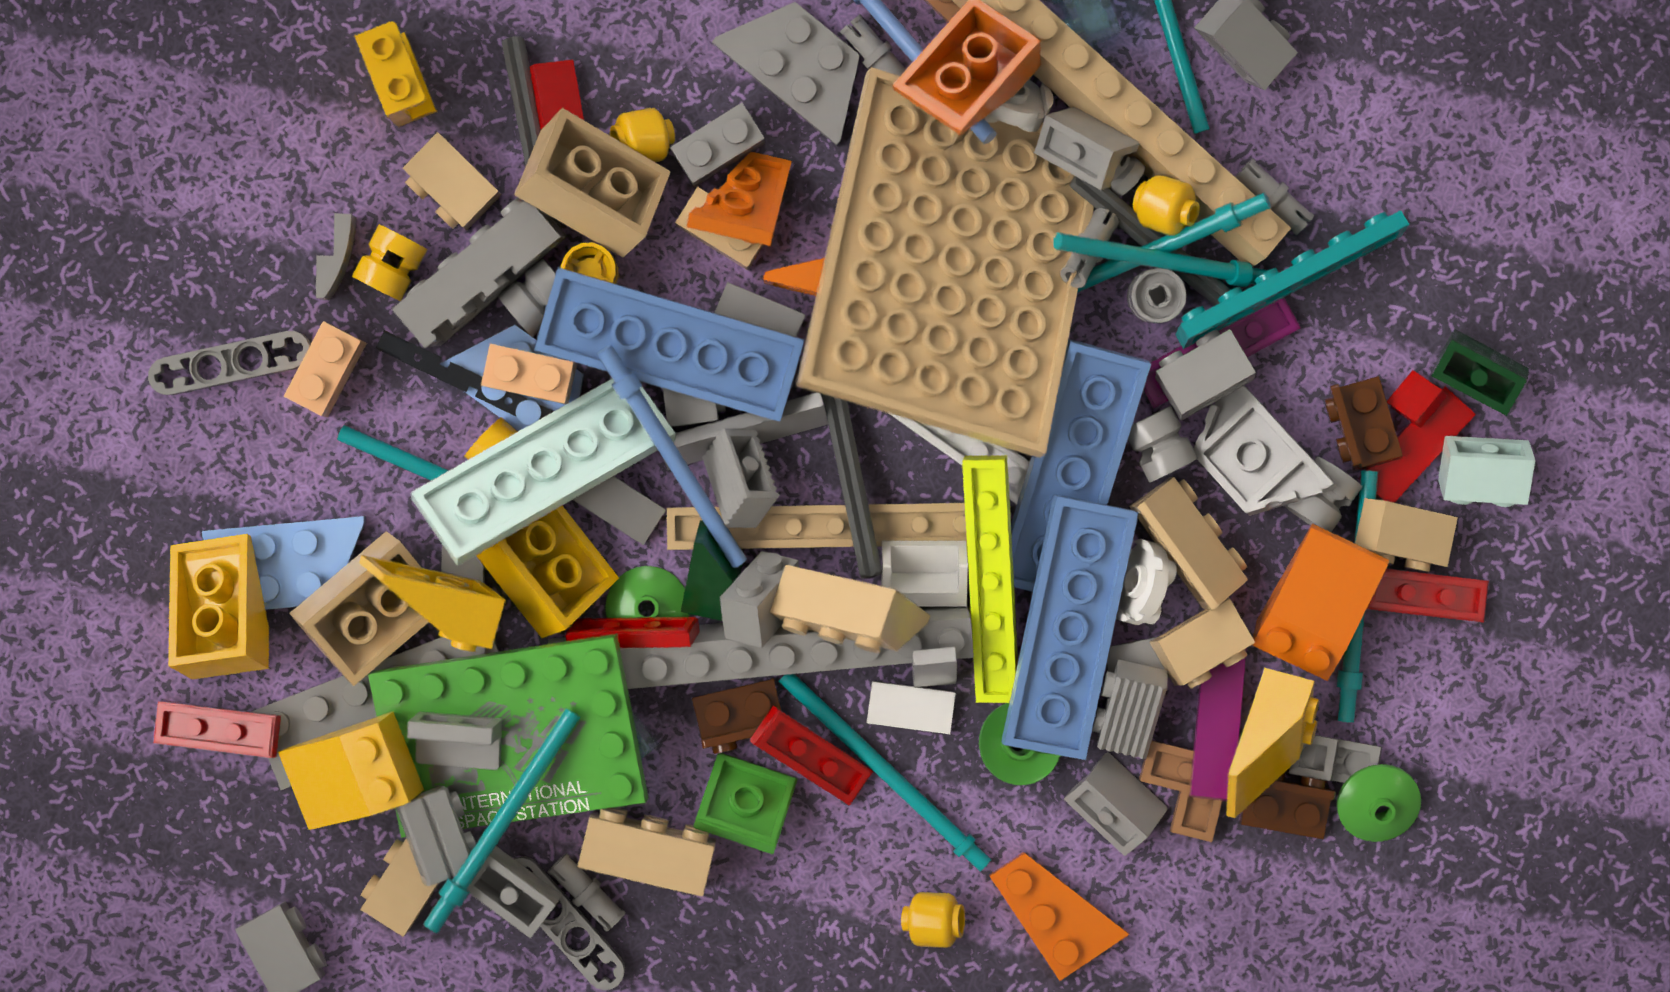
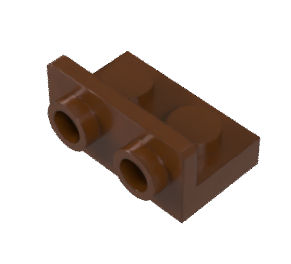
[1324,376,1403,472]
[692,678,781,754]
[1239,773,1336,839]

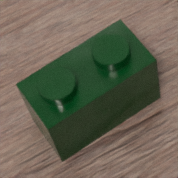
[1431,329,1529,416]

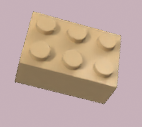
[514,108,671,258]
[577,807,717,897]

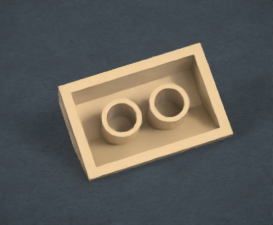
[1129,477,1248,611]
[289,531,429,687]
[769,565,930,653]

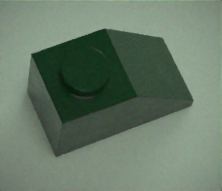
[681,520,742,621]

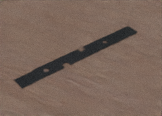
[376,330,554,420]

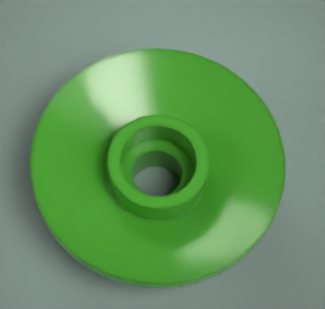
[606,566,689,618]
[979,703,1060,785]
[1337,764,1421,842]

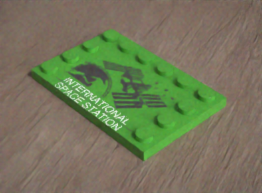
[368,634,649,838]

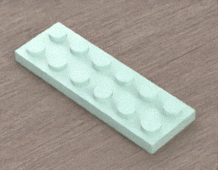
[411,379,675,566]

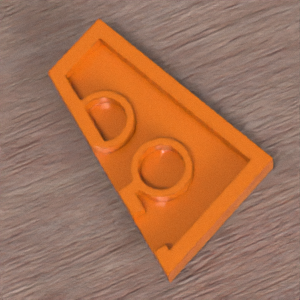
[687,152,792,246]
[989,852,1130,981]

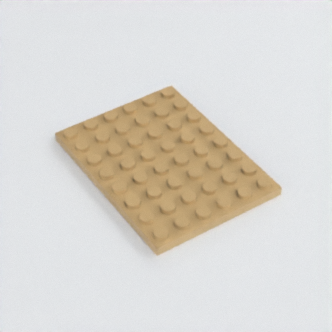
[797,67,1094,458]

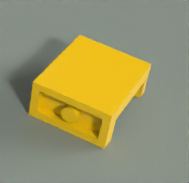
[355,21,437,127]

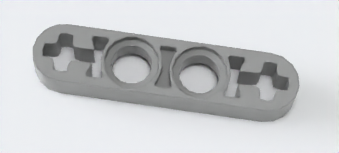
[148,331,311,395]
[514,856,625,990]

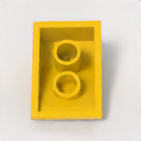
[168,534,269,680]
[359,555,505,652]
[1226,668,1319,818]
[278,711,424,830]

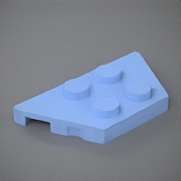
[440,325,584,431]
[202,516,366,610]

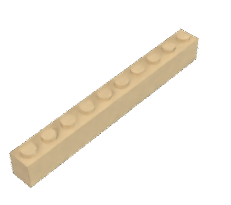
[952,0,1291,267]

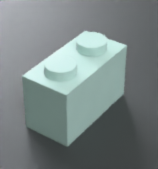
[1438,436,1536,507]

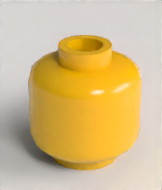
[609,108,675,162]
[1133,175,1200,236]
[901,892,965,948]

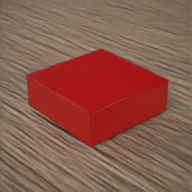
[1387,370,1447,428]

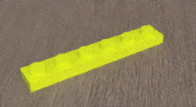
[962,455,1018,703]

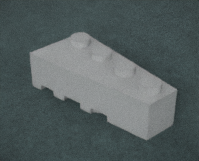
[392,197,568,348]

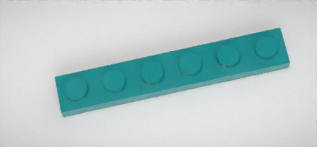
[1175,210,1409,349]

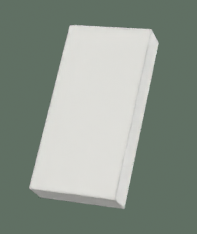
[867,681,956,734]

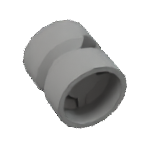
[497,258,556,337]
[1126,268,1186,324]
[1128,406,1198,482]
[1284,456,1362,532]

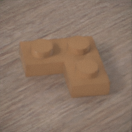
[1139,740,1222,842]

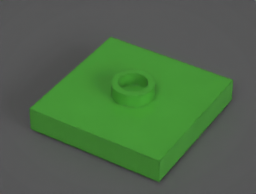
[693,753,798,854]

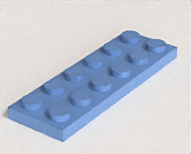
[534,267,804,422]
[1011,339,1151,592]
[1001,495,1139,760]

